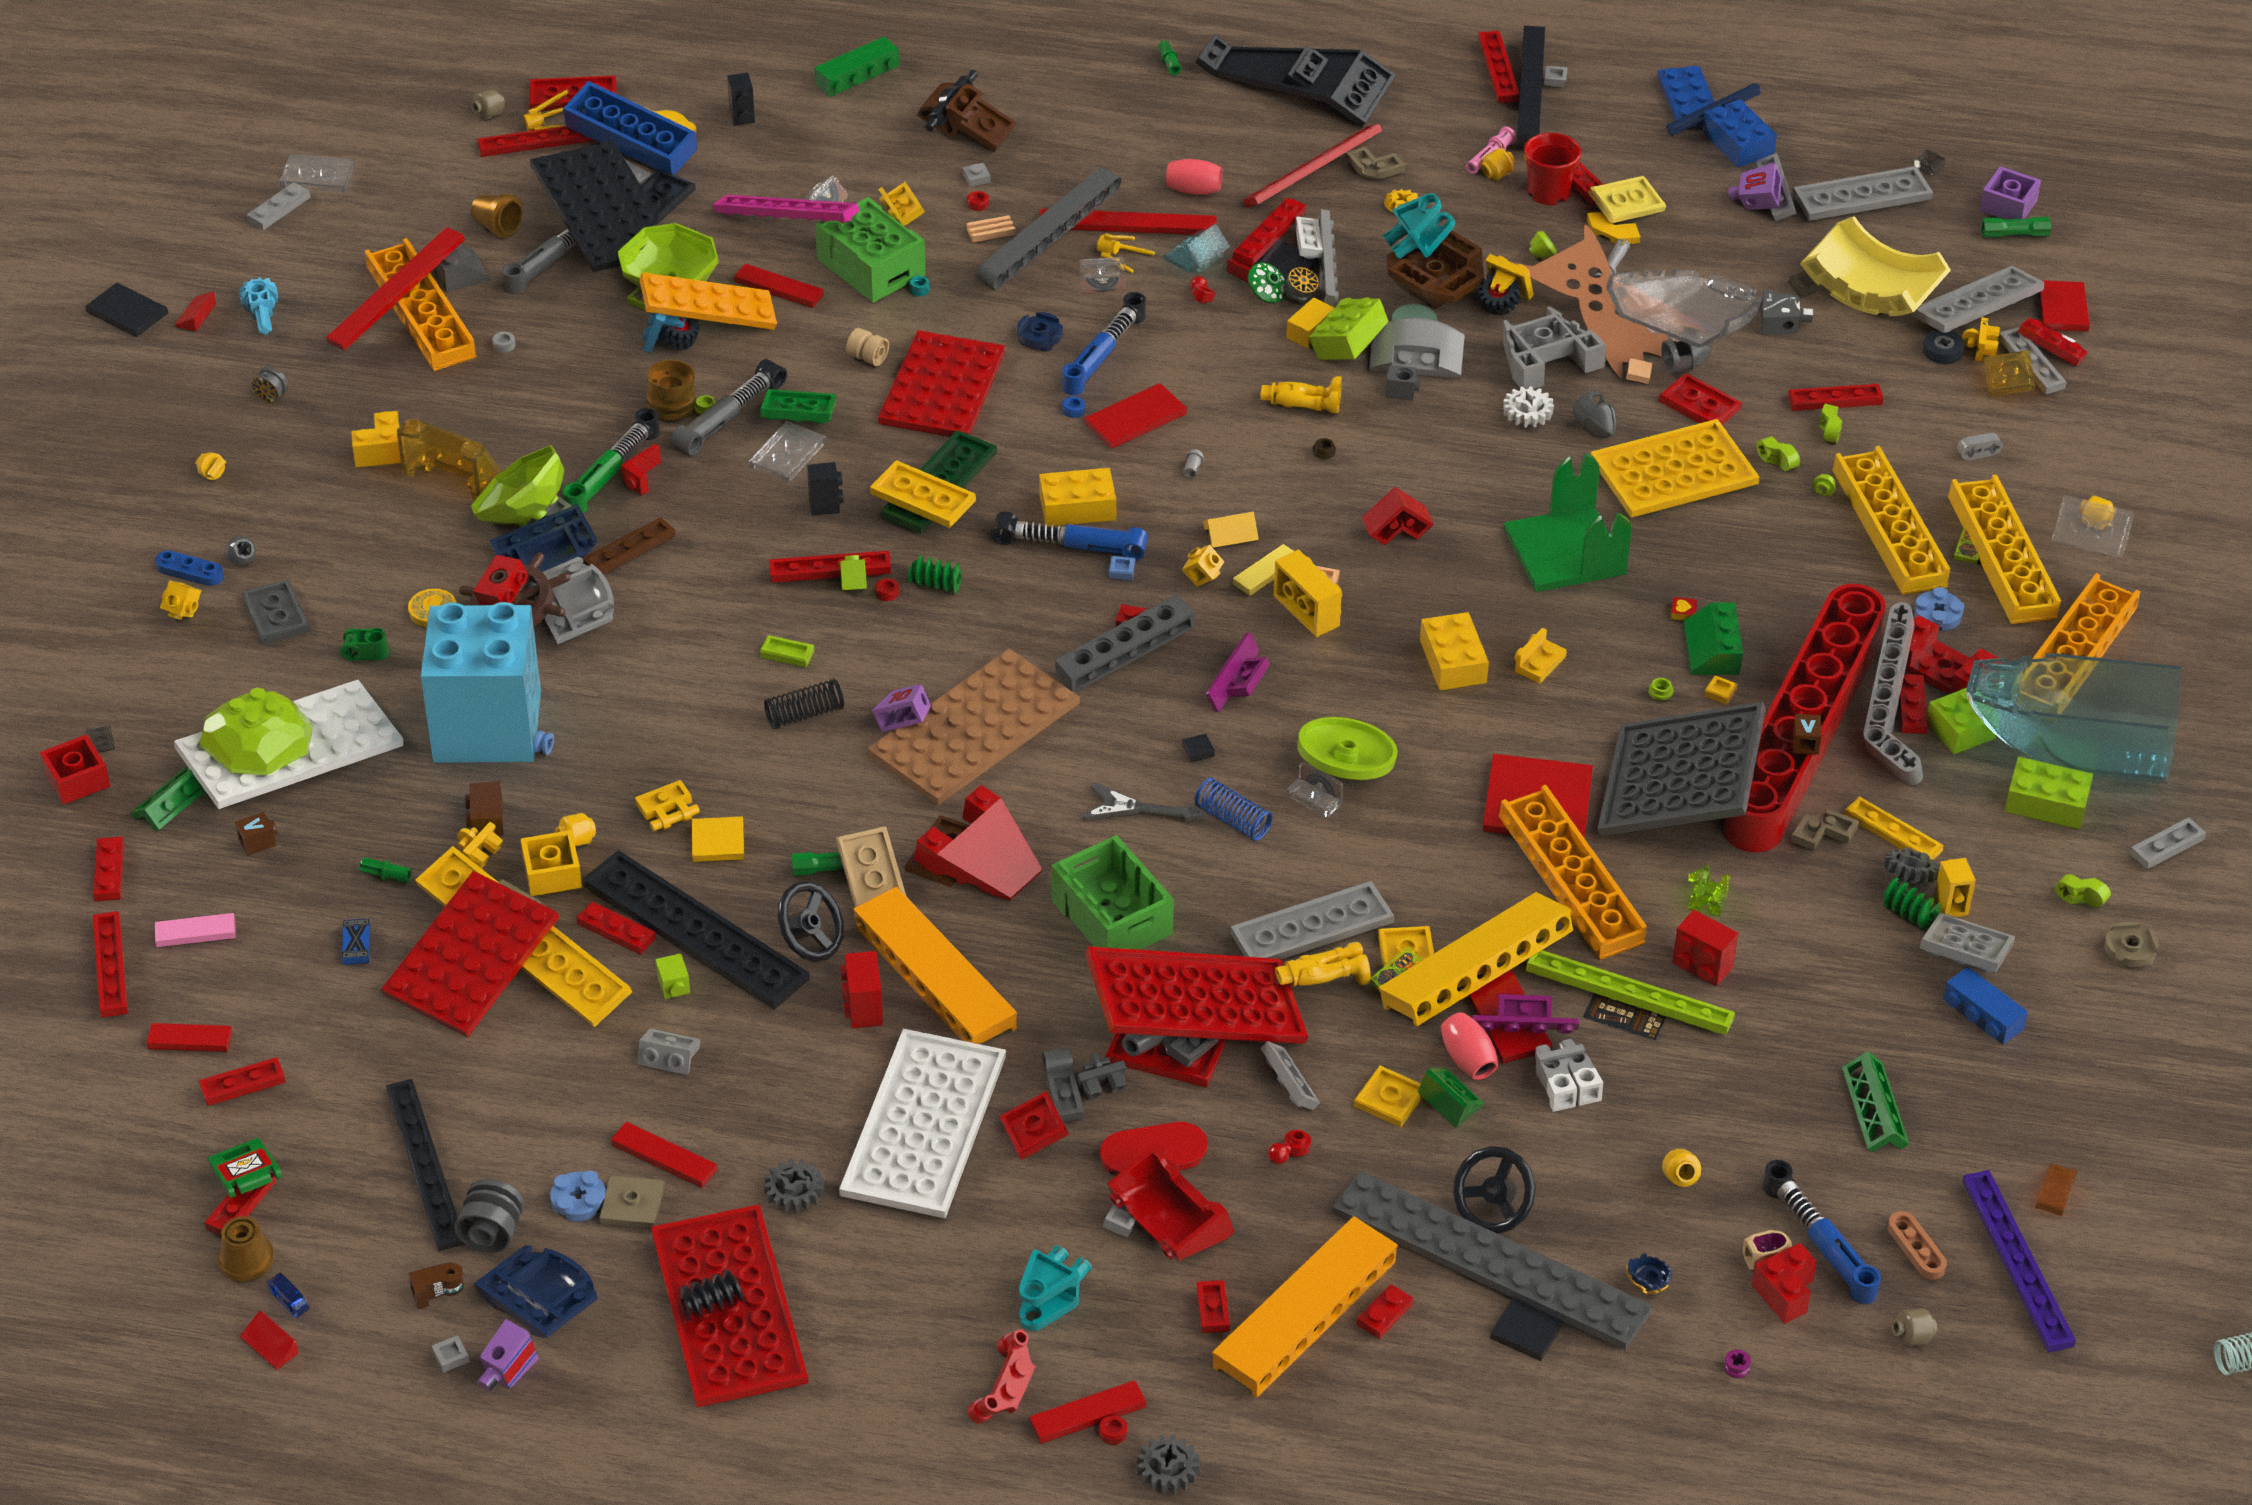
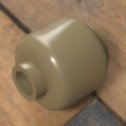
[471,89,505,119]
[1892,1308,1937,1346]

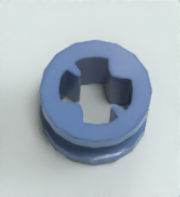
[533,731,554,755]

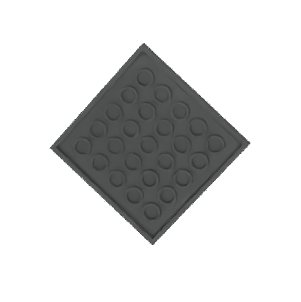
[1598,702,1766,836]

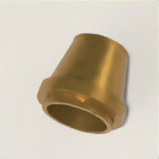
[471,193,523,238]
[217,1217,275,1282]

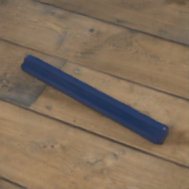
[1666,83,1761,136]

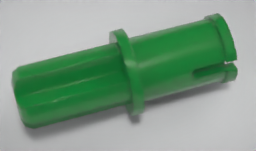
[1157,40,1182,75]
[359,857,412,884]

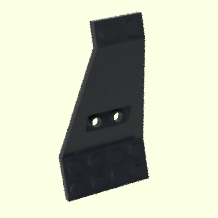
[1195,34,1396,128]

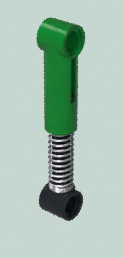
[563,407,660,513]

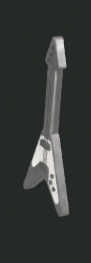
[1082,782,1206,821]

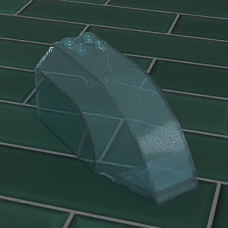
[1966,653,2181,784]

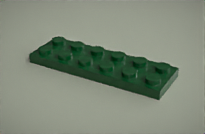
[881,430,997,534]

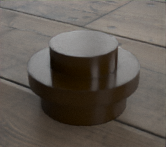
[1312,438,1336,459]

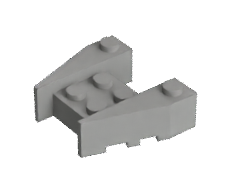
[1503,307,1606,389]

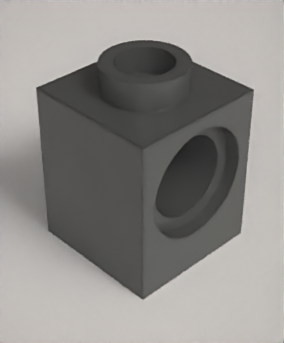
[1386,365,1421,400]

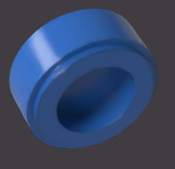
[1062,396,1085,418]

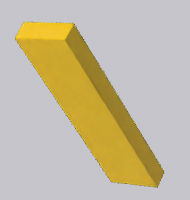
[1844,796,1944,860]

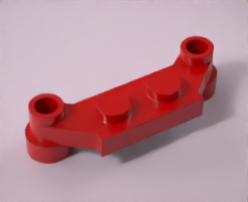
[968,1329,1036,1424]

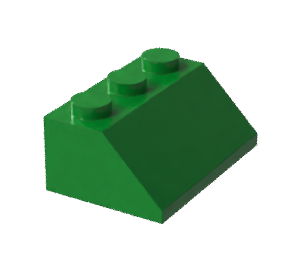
[1684,602,1743,675]

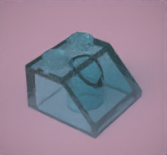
[1163,224,1230,273]

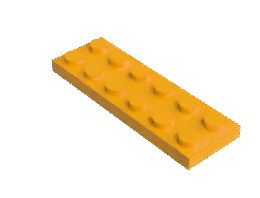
[639,272,777,330]

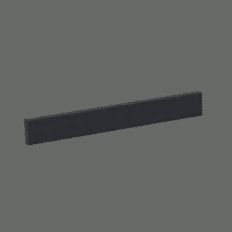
[386,1079,465,1252]

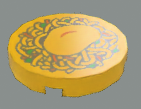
[408,589,457,628]

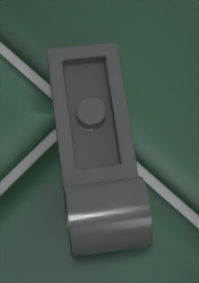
[1042,1047,1084,1122]

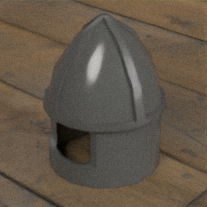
[1661,335,1712,374]
[1573,390,1617,438]

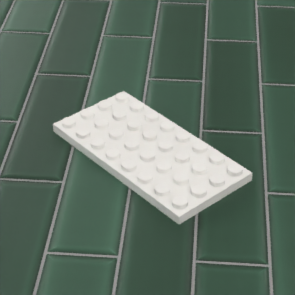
[174,680,403,809]
[839,1029,1006,1218]

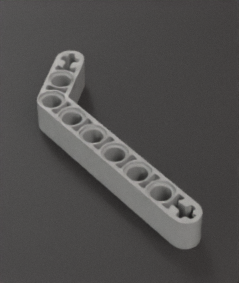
[1863,602,1923,785]

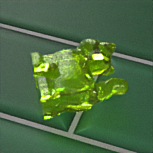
[1688,864,1731,917]

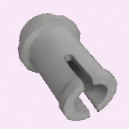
[1183,449,1204,479]

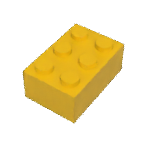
[1039,468,1116,527]
[1273,549,1342,637]
[1420,612,1489,691]

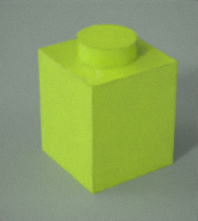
[840,555,867,591]
[655,953,690,999]

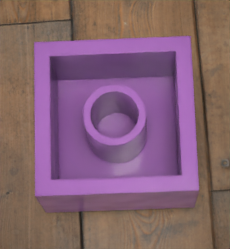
[1979,166,2041,219]

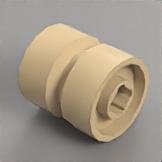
[846,327,889,366]

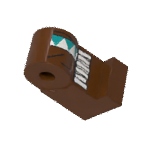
[409,1262,464,1309]

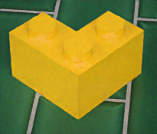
[351,411,403,468]

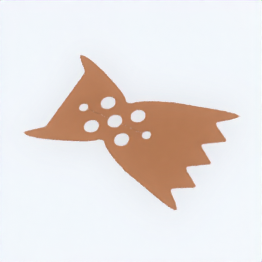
[1511,224,1706,379]

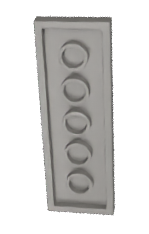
[1793,166,1933,221]
[1912,266,2044,333]
[1230,881,1394,960]

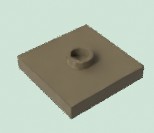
[600,1175,665,1229]

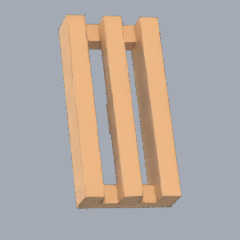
[967,215,1015,243]

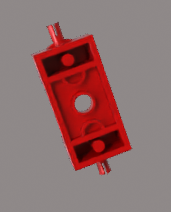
[1893,615,2005,697]

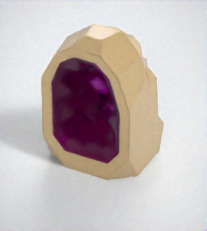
[1742,1230,1792,1270]

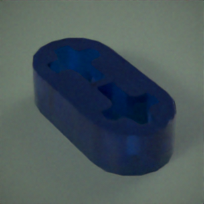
[267,1273,309,1318]

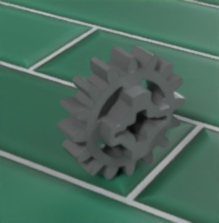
[1883,848,1940,884]
[764,1159,824,1213]
[1137,1435,1200,1494]

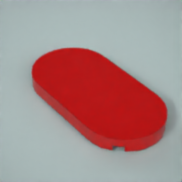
[1100,1122,1208,1176]

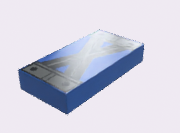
[342,918,371,965]

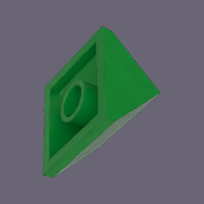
[1418,1068,1485,1128]

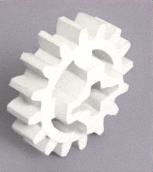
[1503,386,1554,427]

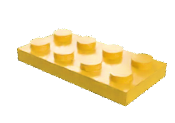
[870,460,976,528]

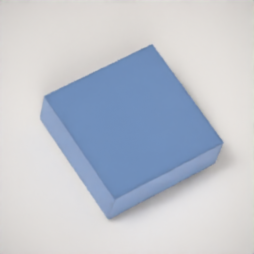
[1108,556,1135,580]

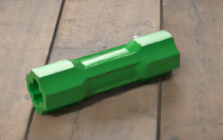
[1981,217,2051,238]
[791,852,844,876]

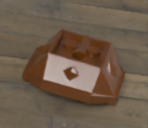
[1386,231,1484,309]

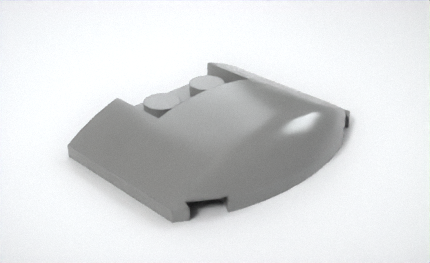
[1369,318,1465,378]
[527,557,614,644]

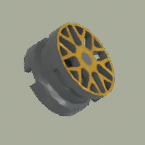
[1283,267,1319,303]
[251,366,289,403]

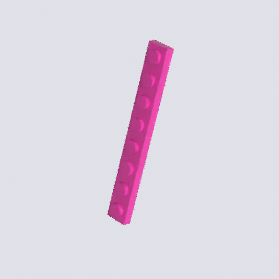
[713,195,859,223]

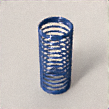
[1194,777,1273,841]

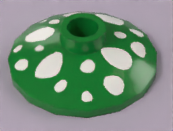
[1248,262,1286,304]

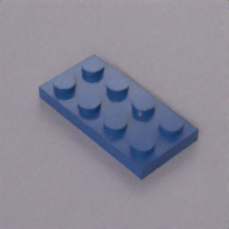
[1657,66,1715,127]

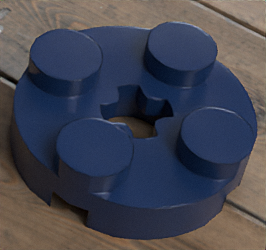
[1017,312,1063,351]

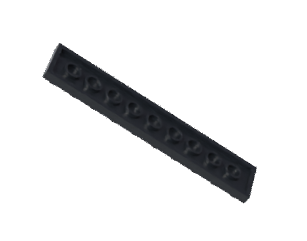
[582,850,810,1010]

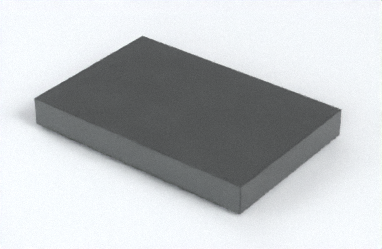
[242,579,310,645]

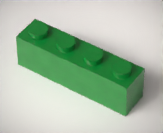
[814,36,900,97]

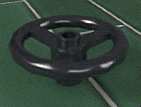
[777,881,844,962]
[1453,1146,1536,1234]

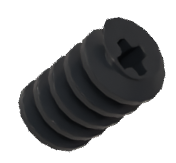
[680,1270,743,1322]

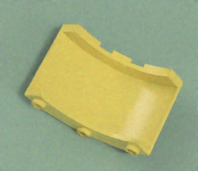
[1800,216,1951,316]

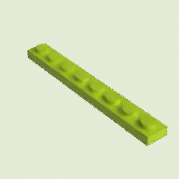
[1526,950,1735,1035]

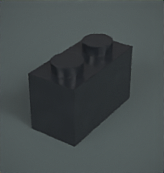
[727,73,755,126]
[807,462,844,516]

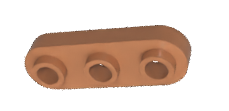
[1888,1211,1947,1280]

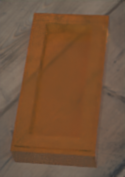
[2035,1163,2077,1216]

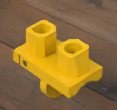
[1961,317,2000,362]
[457,822,503,869]

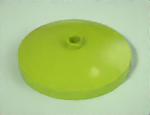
[1297,717,1398,780]

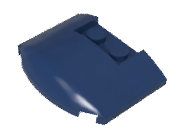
[489,504,598,572]
[474,1245,598,1338]

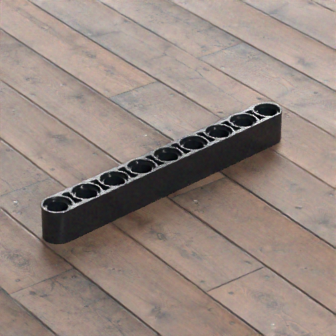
[1516,25,1545,149]

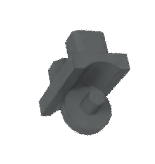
[1076,1053,1126,1100]

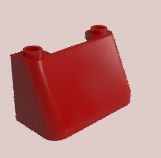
[1107,1142,1235,1261]

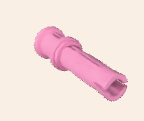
[1465,126,1517,174]

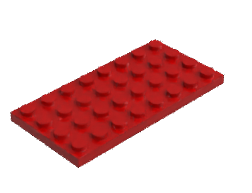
[1085,946,1309,1044]
[651,1204,809,1408]

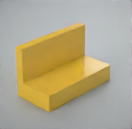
[1203,511,1259,548]

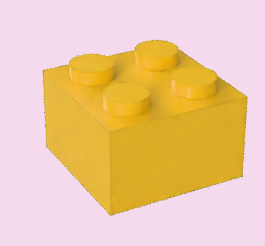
[521,830,582,896]

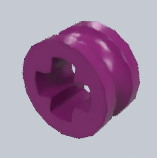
[1724,1349,1751,1378]

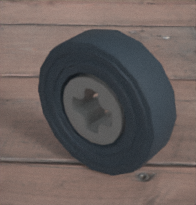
[1923,330,1964,364]

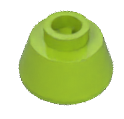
[1529,231,1558,260]

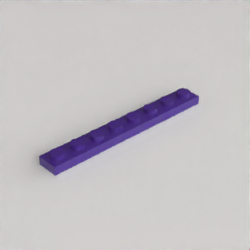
[1962,1170,2076,1353]

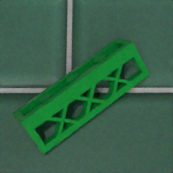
[130,766,205,831]
[1842,1051,1909,1152]

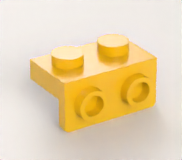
[878,182,925,226]

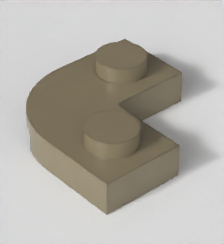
[1346,146,1405,179]
[1791,810,1859,851]

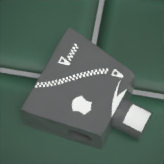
[1761,290,1813,335]

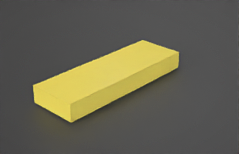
[1233,544,1294,596]

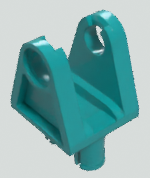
[1382,193,1455,260]
[1019,1245,1092,1331]

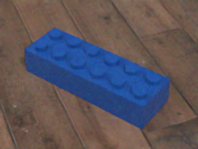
[563,81,698,175]

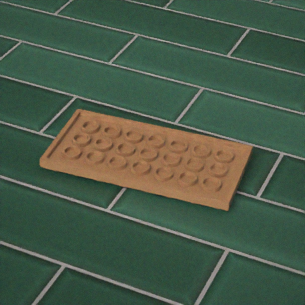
[867,648,1080,805]

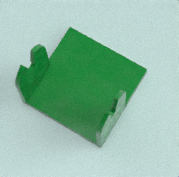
[1504,453,1632,592]

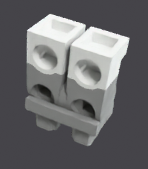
[1535,1039,1603,1112]

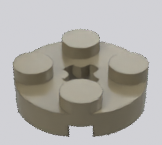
[2104,921,2159,968]

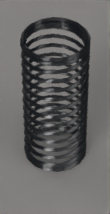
[764,678,844,729]

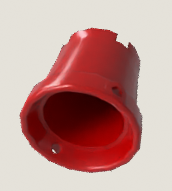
[1524,132,1581,205]

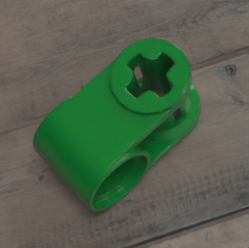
[340,628,390,661]

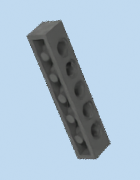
[1055,594,1195,693]

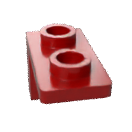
[621,444,661,496]

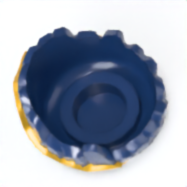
[1626,1253,1672,1295]

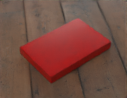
[2038,280,2090,332]
[1658,373,1742,425]

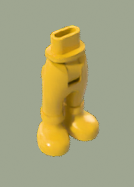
[1260,376,1342,414]
[1275,942,1371,987]

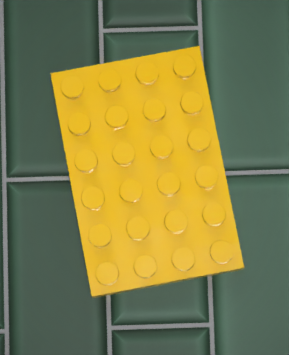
[1591,419,1760,518]

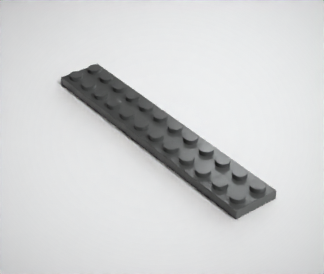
[1332,1171,1653,1350]

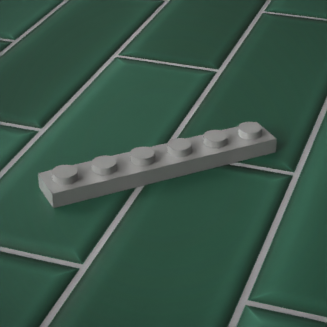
[1318,209,1338,306]

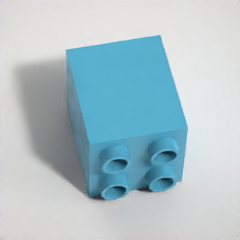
[421,602,541,763]

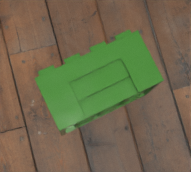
[815,197,926,303]
[1051,835,1174,950]

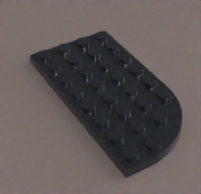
[530,141,658,272]

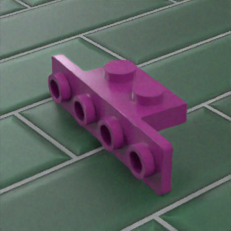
[1206,633,1270,712]
[1472,994,1580,1034]

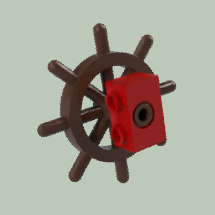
[459,552,571,627]

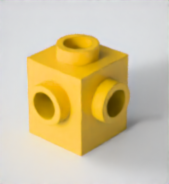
[1182,545,1224,587]
[160,580,202,620]

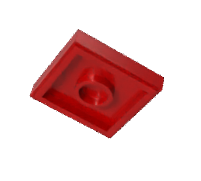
[999,1091,1069,1160]

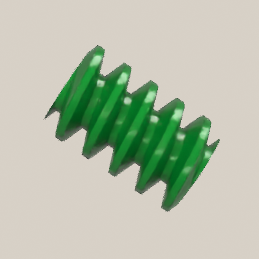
[908,554,962,594]
[1883,877,1941,929]

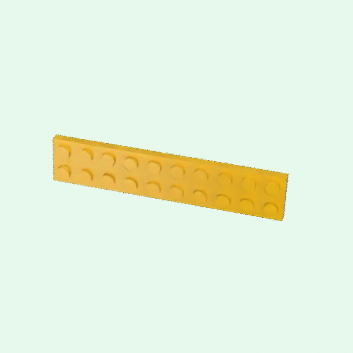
[415,846,632,1028]

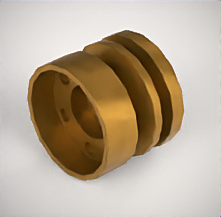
[647,359,695,420]

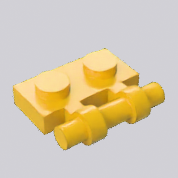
[635,780,700,832]

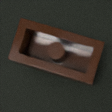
[465,781,504,836]

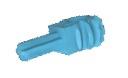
[239,277,279,335]

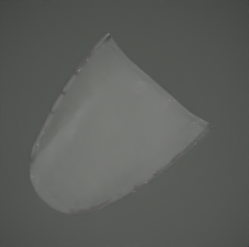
[1606,270,1763,348]

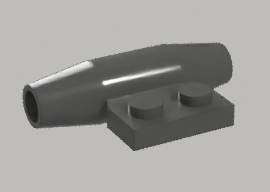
[1122,1034,1219,1067]

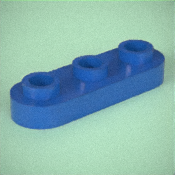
[155,550,224,586]

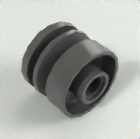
[454,1179,524,1253]

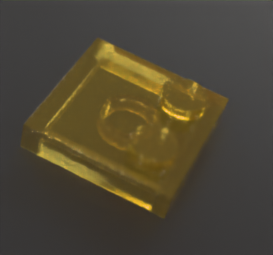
[1983,350,2036,397]

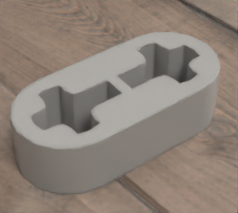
[1957,433,2003,460]

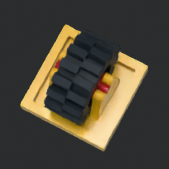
[1478,254,1534,315]

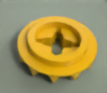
[1384,188,1418,213]

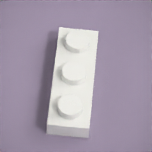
[1295,216,1323,259]

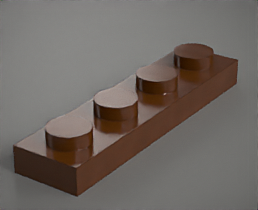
[583,517,675,575]

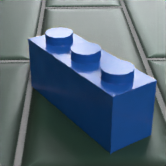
[1943,967,2028,1044]

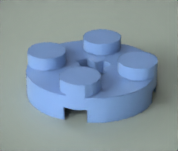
[1914,587,1964,631]
[550,1171,606,1221]

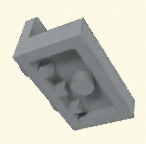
[637,1029,700,1075]

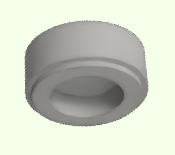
[492,332,516,353]

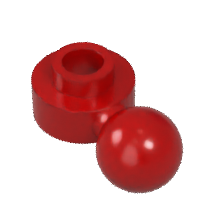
[1190,276,1216,304]
[1267,1130,1312,1165]

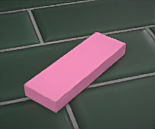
[155,913,236,947]

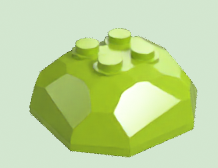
[618,223,718,288]
[471,445,564,527]
[200,688,313,776]

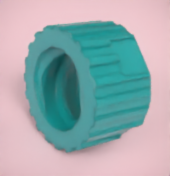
[909,275,930,297]

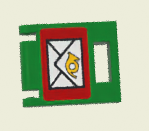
[207,1137,282,1199]

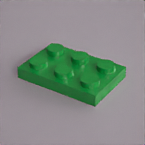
[760,389,837,424]

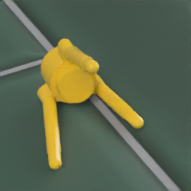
[523,90,568,131]
[1097,233,1155,273]

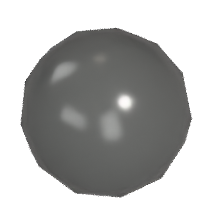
[226,536,256,566]

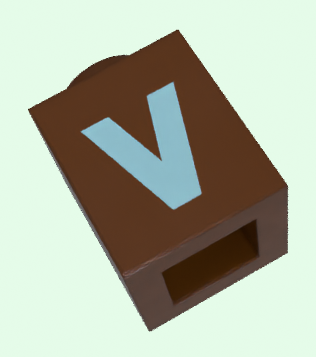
[1792,714,1821,755]
[235,812,278,856]

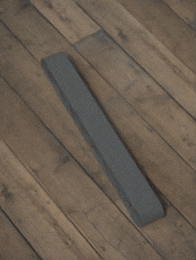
[976,167,1122,289]

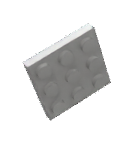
[1920,912,2015,973]

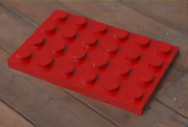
[878,330,1005,437]
[381,871,559,1037]

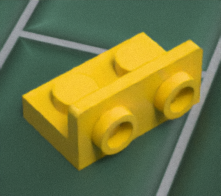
[1514,628,1567,684]

